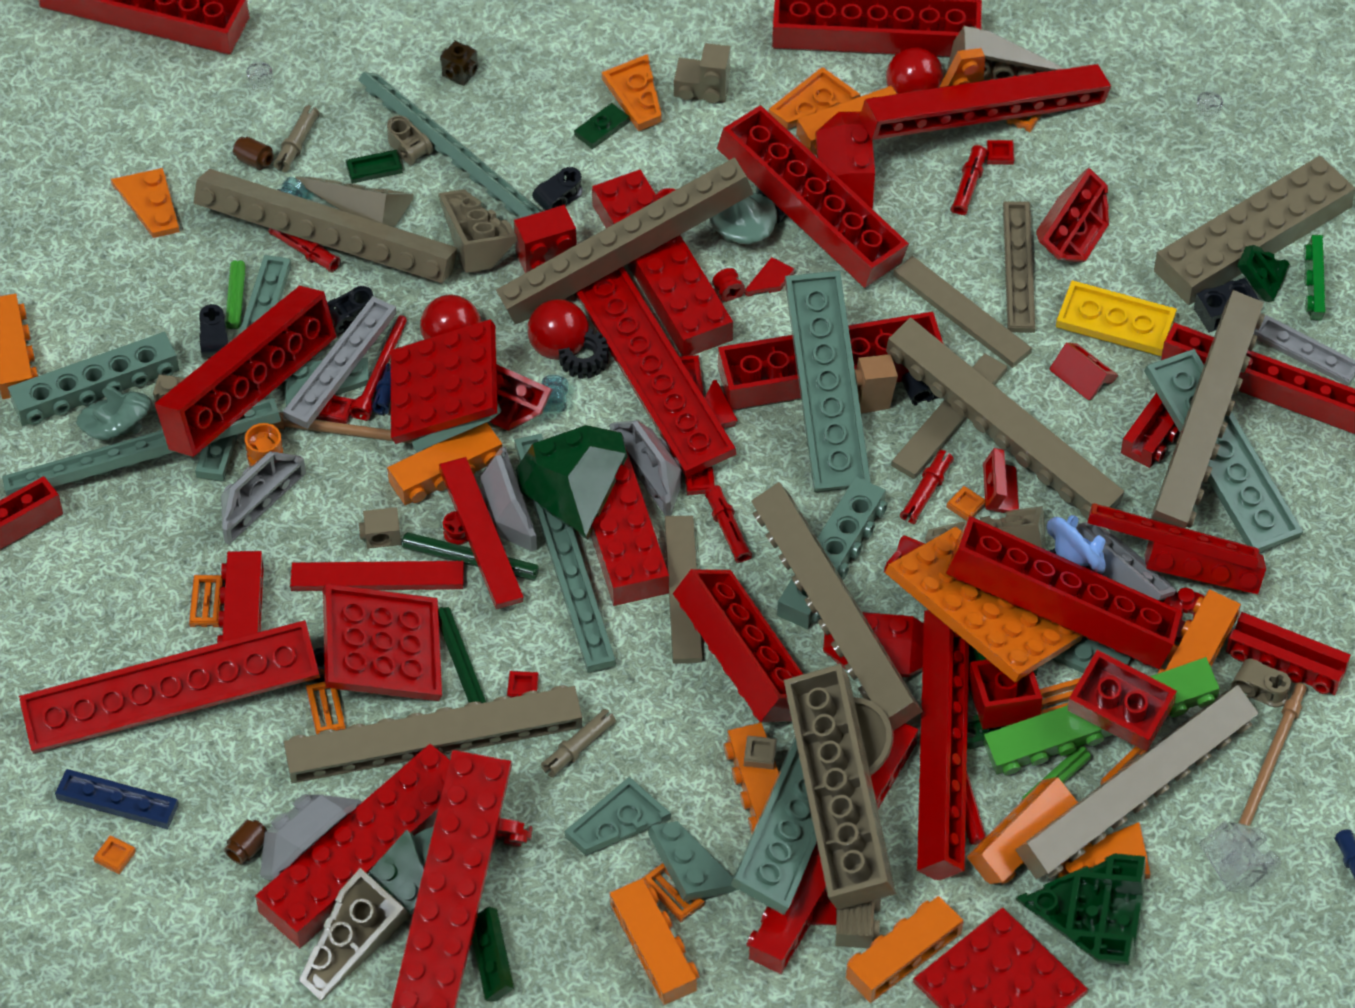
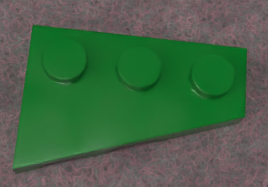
[1303,235,1325,320]

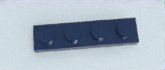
[55,769,179,830]

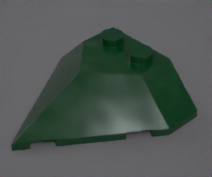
[516,425,628,540]
[1016,853,1146,965]

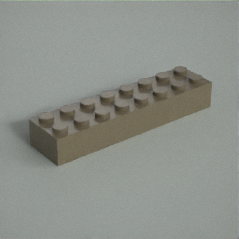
[1154,155,1355,305]
[784,664,896,910]

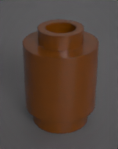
[233,137,274,170]
[224,820,267,865]

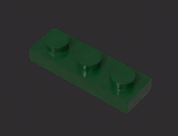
[472,906,515,1002]

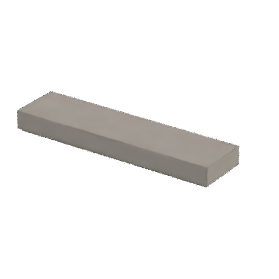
[1253,315,1355,386]

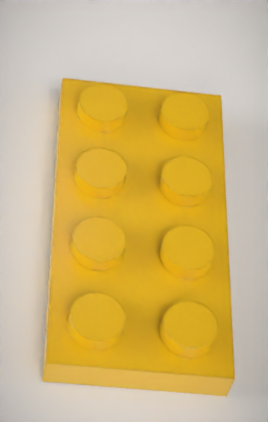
[1056,280,1177,356]

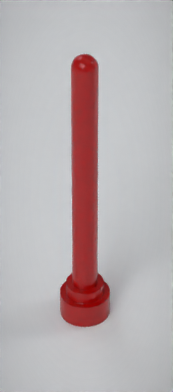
[349,315,407,421]

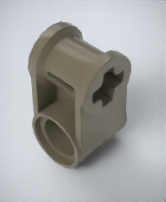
[387,115,433,166]
[1231,659,1291,708]

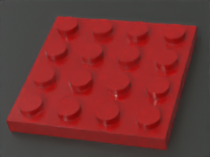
[391,319,498,444]
[323,584,442,701]
[913,907,1088,1008]

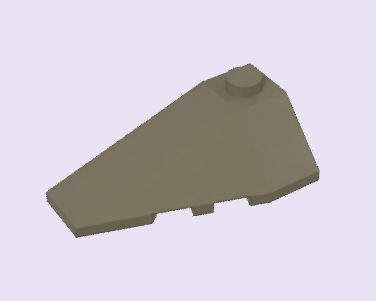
[946,26,1062,80]
[295,176,414,226]
[438,189,517,273]
[925,506,1046,549]
[299,868,411,1001]

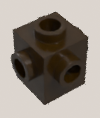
[440,40,479,86]

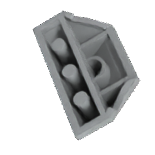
[609,421,683,516]
[479,447,537,551]
[221,451,306,545]
[1076,522,1176,600]
[260,794,362,880]

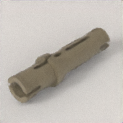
[273,105,320,172]
[541,709,616,777]

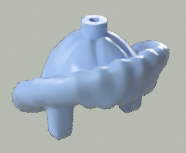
[1047,515,1106,574]

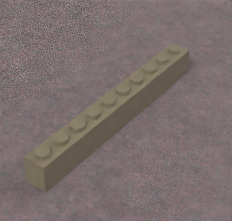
[496,157,754,324]
[193,168,458,283]
[1150,290,1265,528]
[886,317,1125,520]
[751,482,923,731]
[284,685,582,784]
[1015,685,1259,879]

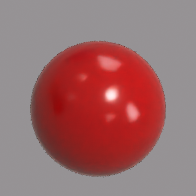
[886,47,944,93]
[420,295,481,340]
[527,299,589,360]

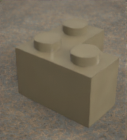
[674,43,731,103]

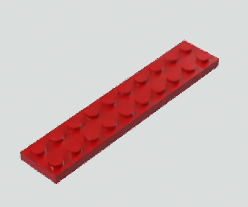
[575,267,737,478]
[19,620,320,754]
[391,750,512,1008]

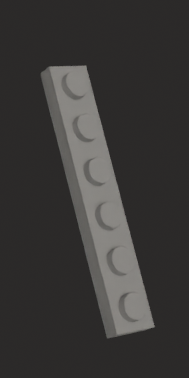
[283,296,397,429]

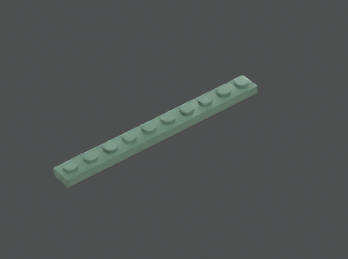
[358,71,542,217]
[195,255,291,481]
[2,398,281,496]
[514,433,616,673]

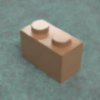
[855,354,898,413]

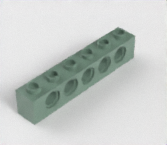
[8,331,179,426]
[777,477,888,629]

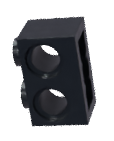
[1194,278,1259,333]

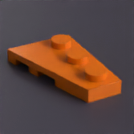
[939,48,985,88]
[602,54,661,131]
[768,67,860,130]
[111,168,180,238]
[1058,822,1151,879]

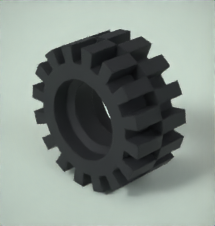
[559,328,608,379]

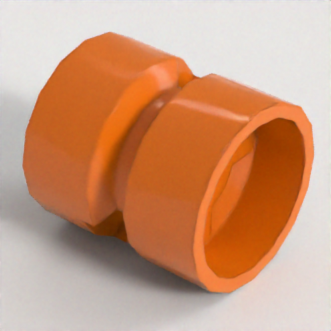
[245,423,283,466]

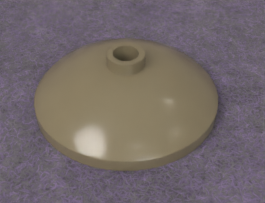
[854,697,893,775]

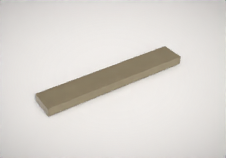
[1003,201,1035,333]
[894,256,1032,368]
[891,353,1008,480]
[665,515,702,664]

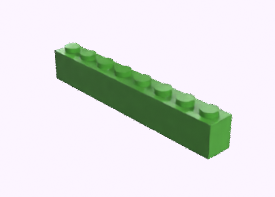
[984,657,1220,775]

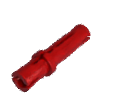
[951,145,988,216]
[269,228,340,272]
[900,450,954,524]
[705,485,752,563]

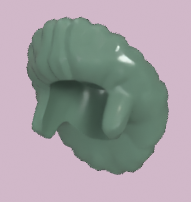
[709,192,777,244]
[76,385,151,440]

